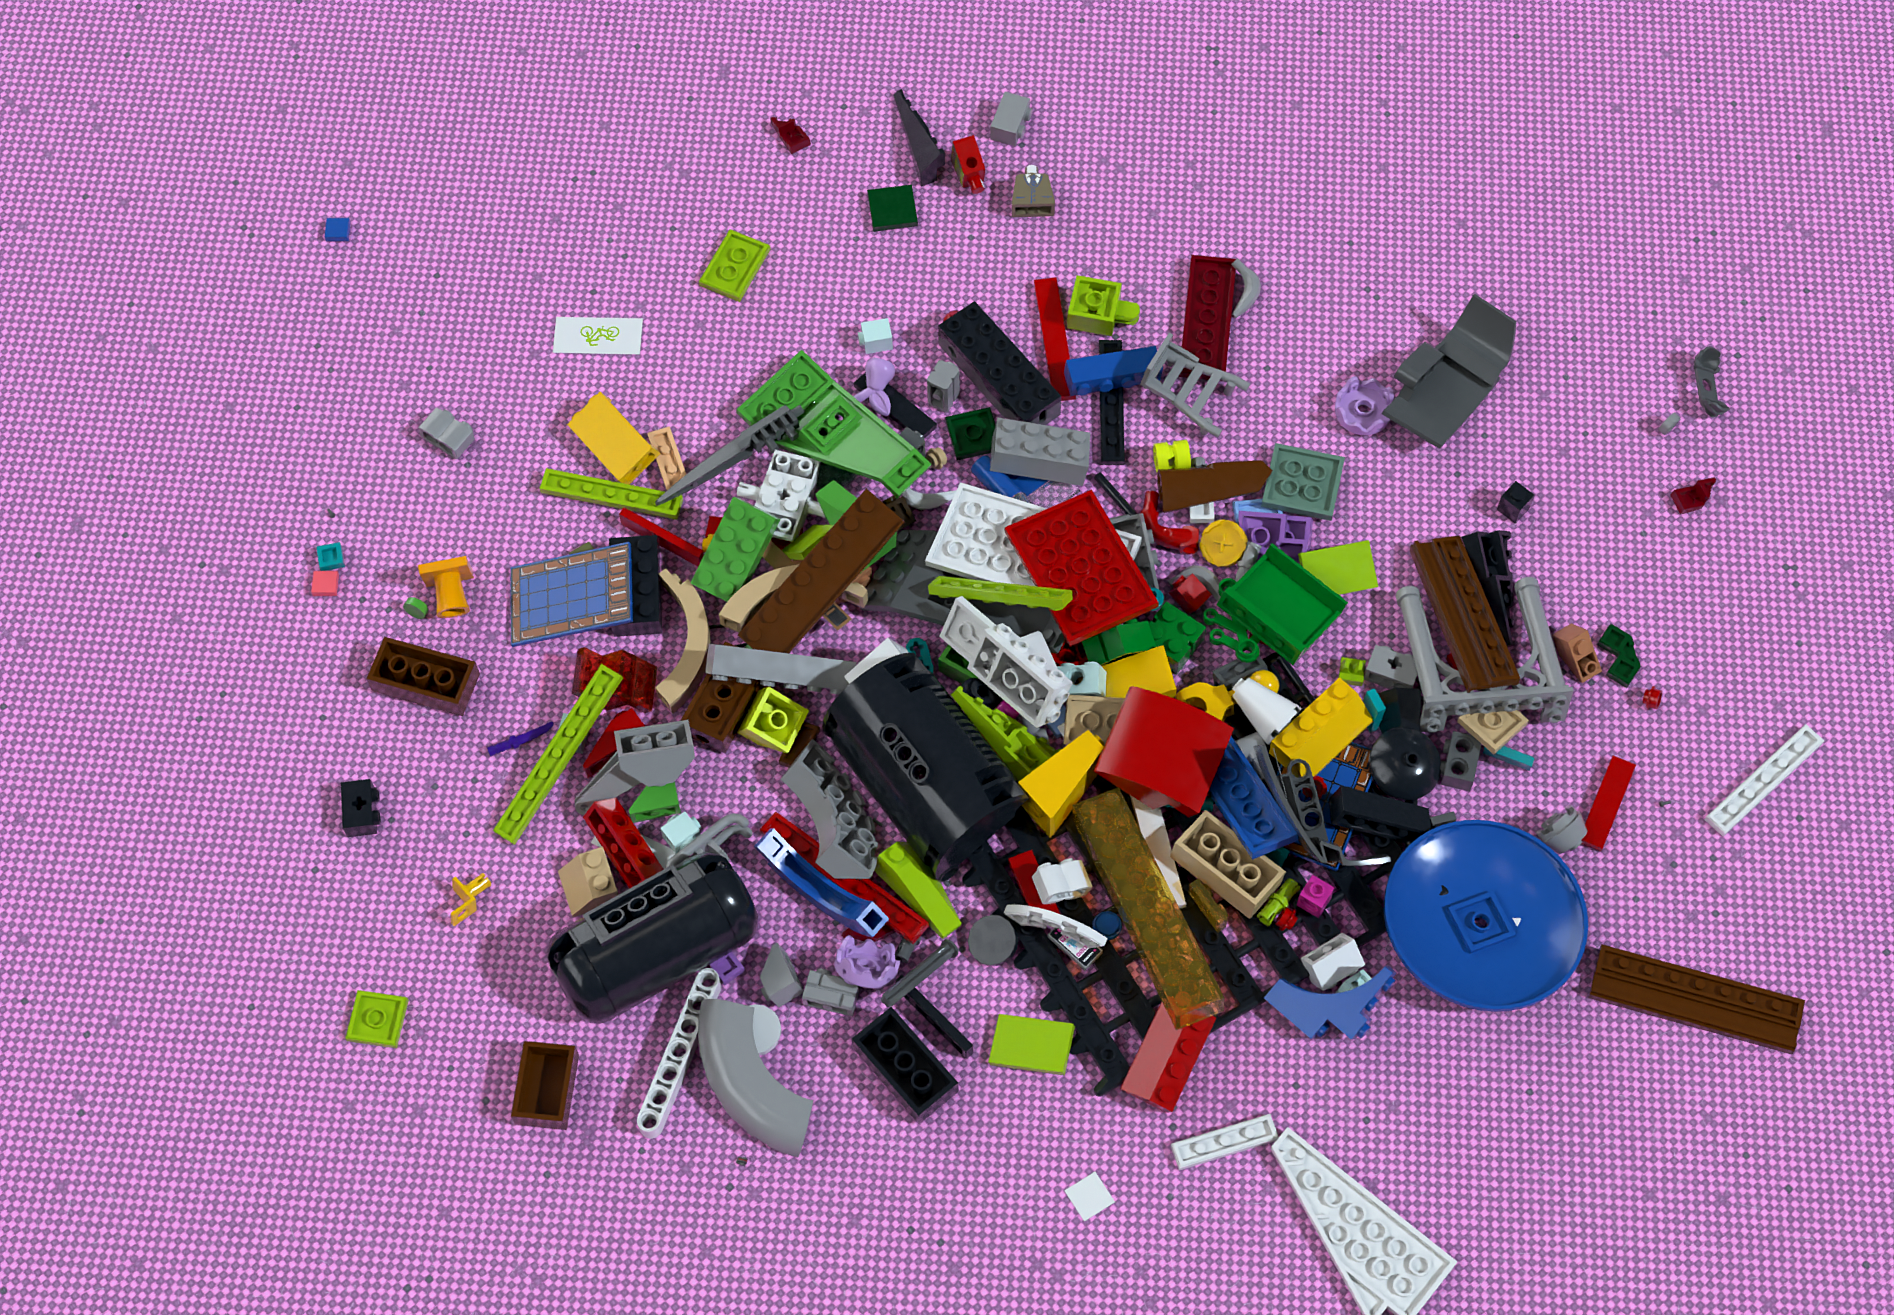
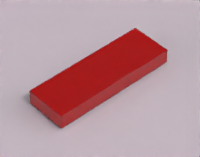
[1008,850,1061,928]

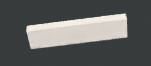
[1171,1114,1279,1171]

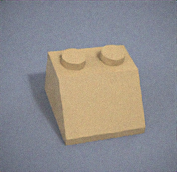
[558,846,619,917]

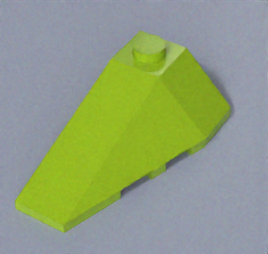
[874,842,962,939]

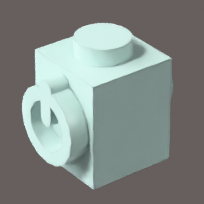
[660,811,702,854]

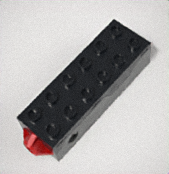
[938,301,1061,425]

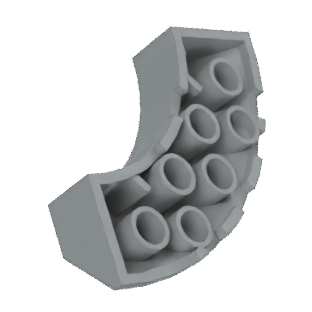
[780,739,878,879]

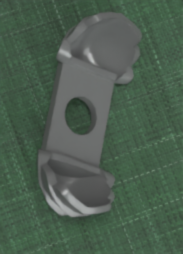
[1693,346,1730,418]

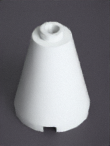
[1232,678,1302,745]

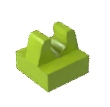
[1338,657,1366,686]

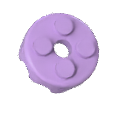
[1335,376,1394,435]
[834,935,900,989]

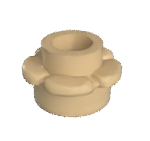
[926,447,947,470]

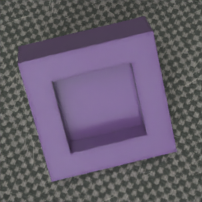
[709,952,745,986]

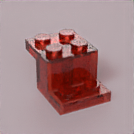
[572,647,658,713]

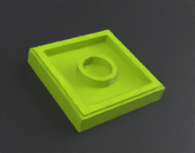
[782,524,833,560]
[345,990,409,1049]

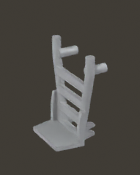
[1140,332,1251,438]

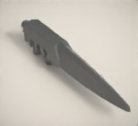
[655,405,804,506]

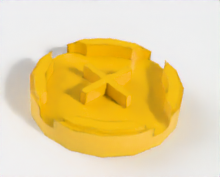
[1200,520,1248,567]

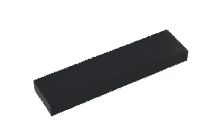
[854,373,937,439]
[895,974,973,1058]

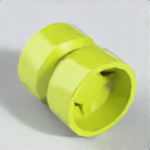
[1153,439,1191,472]

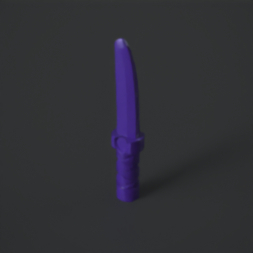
[487,722,554,757]

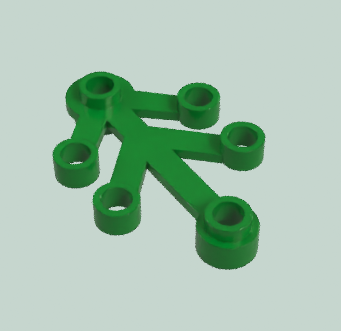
[1203,578,1261,663]

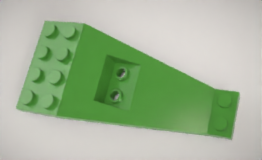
[736,350,931,499]

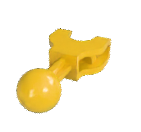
[1176,670,1279,722]

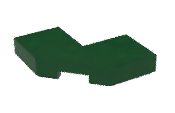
[1597,624,1641,688]

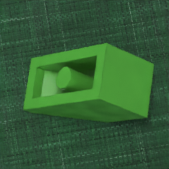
[629,781,681,823]

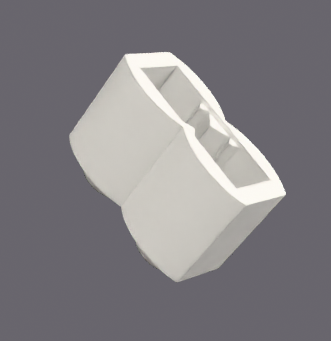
[1032,858,1093,904]

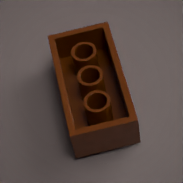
[366,636,480,716]

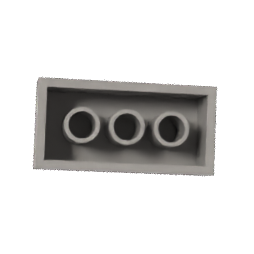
[990,417,1090,486]

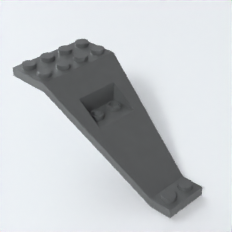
[858,529,1066,654]

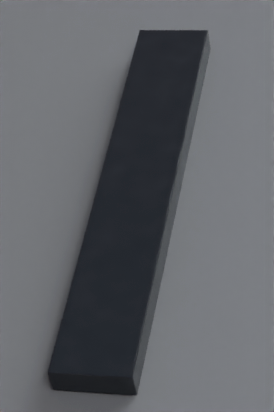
[1099,340,1125,465]

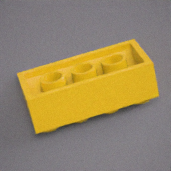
[1269,677,1373,777]

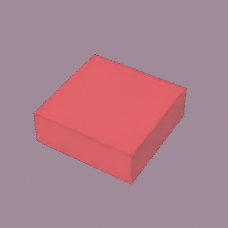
[311,571,339,596]

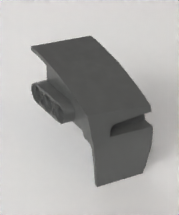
[1382,294,1517,449]
[1253,745,1391,866]

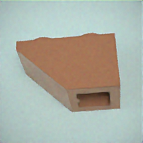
[1552,623,1602,683]

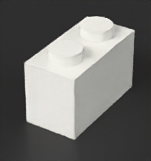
[1300,933,1365,991]

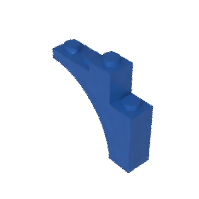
[1264,966,1397,1040]

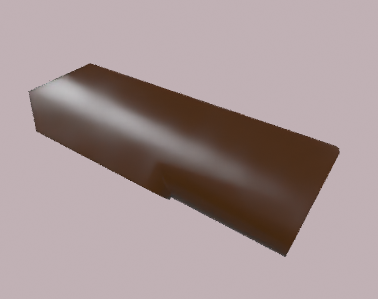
[1157,460,1273,513]

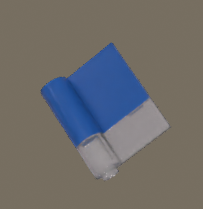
[971,455,1080,509]

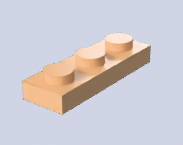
[647,426,686,490]

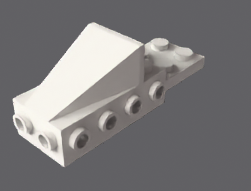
[939,596,1073,728]

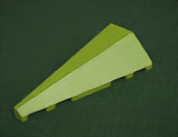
[951,686,1061,781]

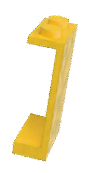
[567,392,661,485]

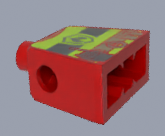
[951,135,985,194]

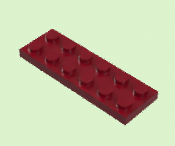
[1178,255,1236,382]

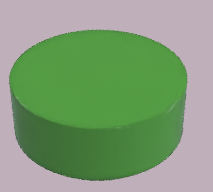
[403,597,429,619]

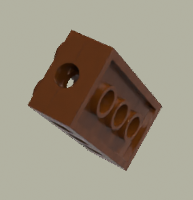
[680,642,763,754]

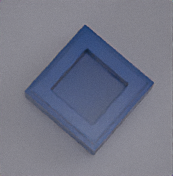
[324,218,351,241]

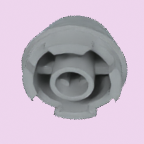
[1536,805,1588,854]

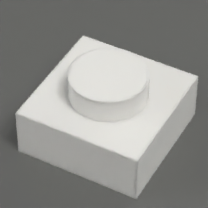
[1189,502,1214,523]

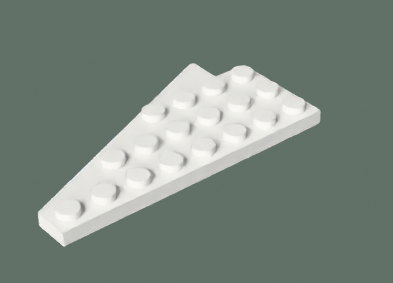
[1271,1127,1457,1315]

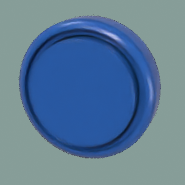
[1093,911,1122,940]

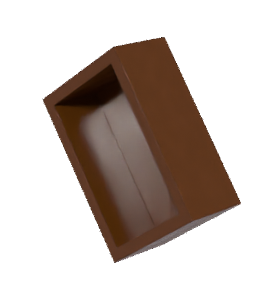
[511,1041,579,1130]

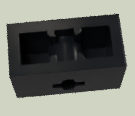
[341,779,381,837]

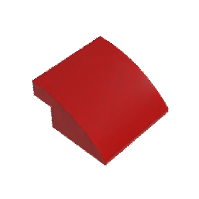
[1094,686,1234,817]

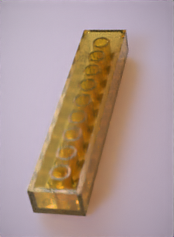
[1072,788,1224,1030]

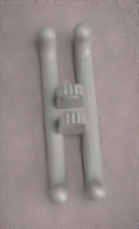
[665,813,753,869]

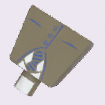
[1012,165,1055,217]

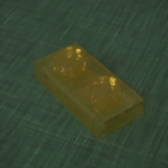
[1188,879,1228,933]

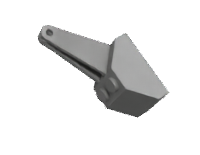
[575,720,695,815]

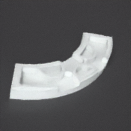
[1004,904,1107,948]

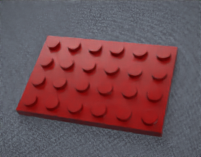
[1004,489,1159,646]

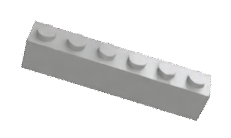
[705,644,857,694]

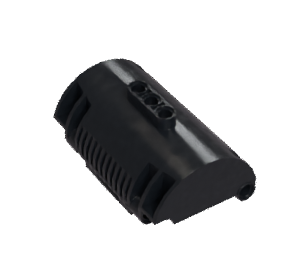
[822,653,1029,882]

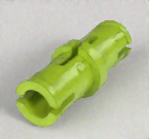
[1257,878,1300,926]

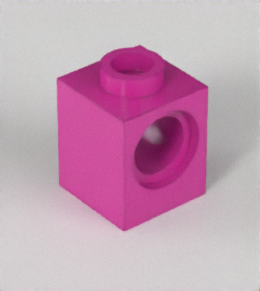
[1297,875,1334,918]

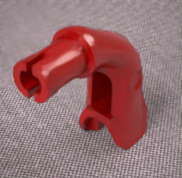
[1140,491,1199,554]

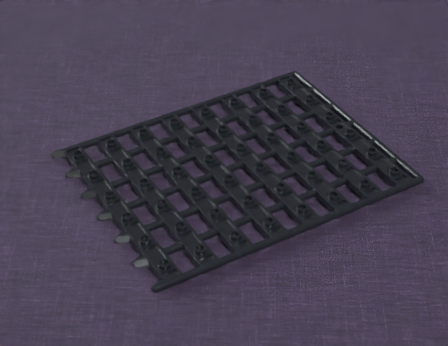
[962,652,1449,1097]

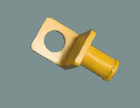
[450,873,491,926]

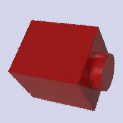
[1168,573,1212,614]

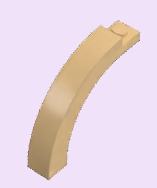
[719,565,868,633]
[655,568,711,714]

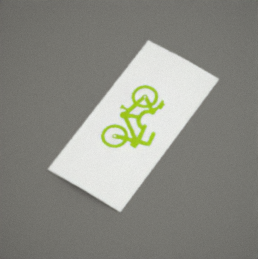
[553,317,643,354]

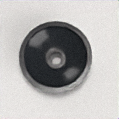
[1369,727,1441,801]

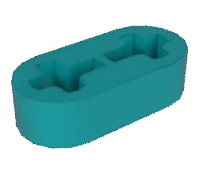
[906,638,933,673]

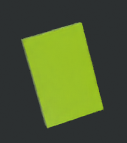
[699,229,771,302]
[1298,540,1378,595]
[988,1014,1075,1076]

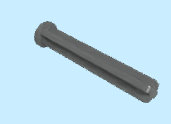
[881,939,958,1007]

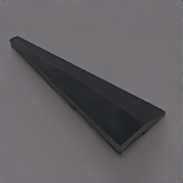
[894,89,945,187]
[1461,530,1515,647]
[1378,687,1421,805]

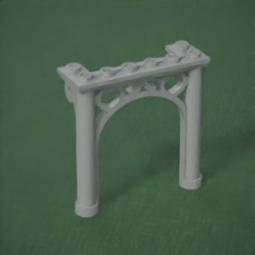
[1395,577,1573,732]

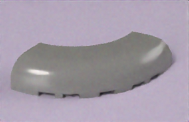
[698,999,813,1158]

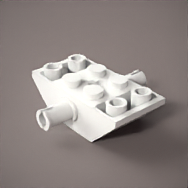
[737,450,825,542]

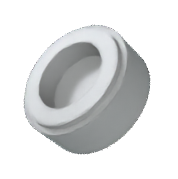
[1658,412,1681,435]

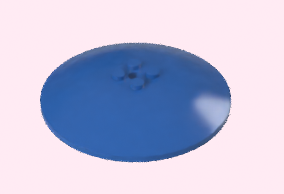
[1384,820,1588,1012]

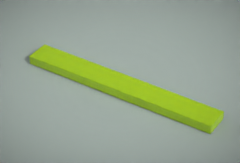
[493,664,623,845]

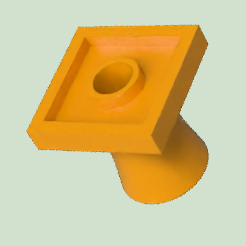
[418,556,474,618]

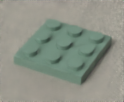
[1261,443,1345,521]

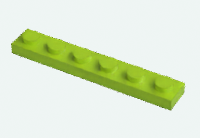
[539,468,683,520]
[928,576,1073,611]

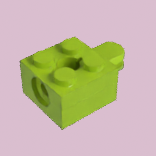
[1067,275,1140,336]

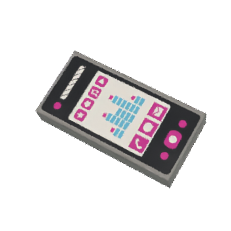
[1048,928,1103,971]

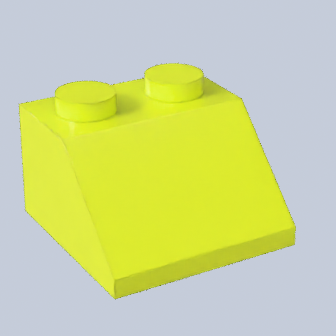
[737,686,809,754]

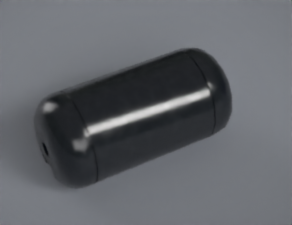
[546,852,758,1024]

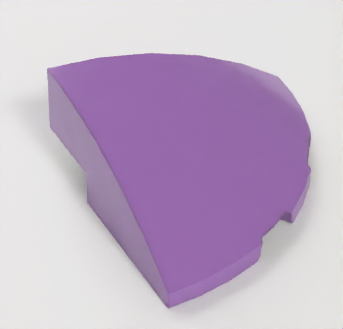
[1238,511,1313,564]

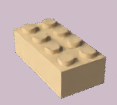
[1170,810,1286,919]

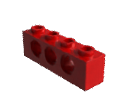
[583,798,664,889]

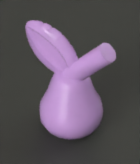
[853,357,895,416]

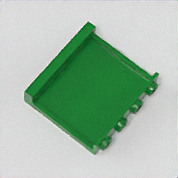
[1217,543,1348,665]

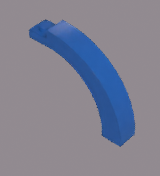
[754,828,889,937]

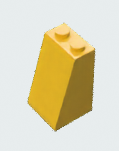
[1075,645,1177,698]
[1018,730,1105,838]

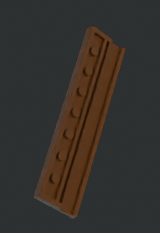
[738,488,905,654]
[1410,535,1520,693]
[1588,944,1805,1054]

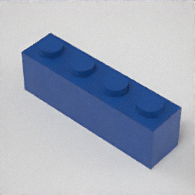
[1064,346,1163,396]

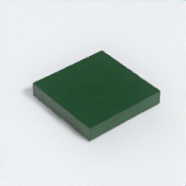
[867,184,918,232]
[945,407,995,461]

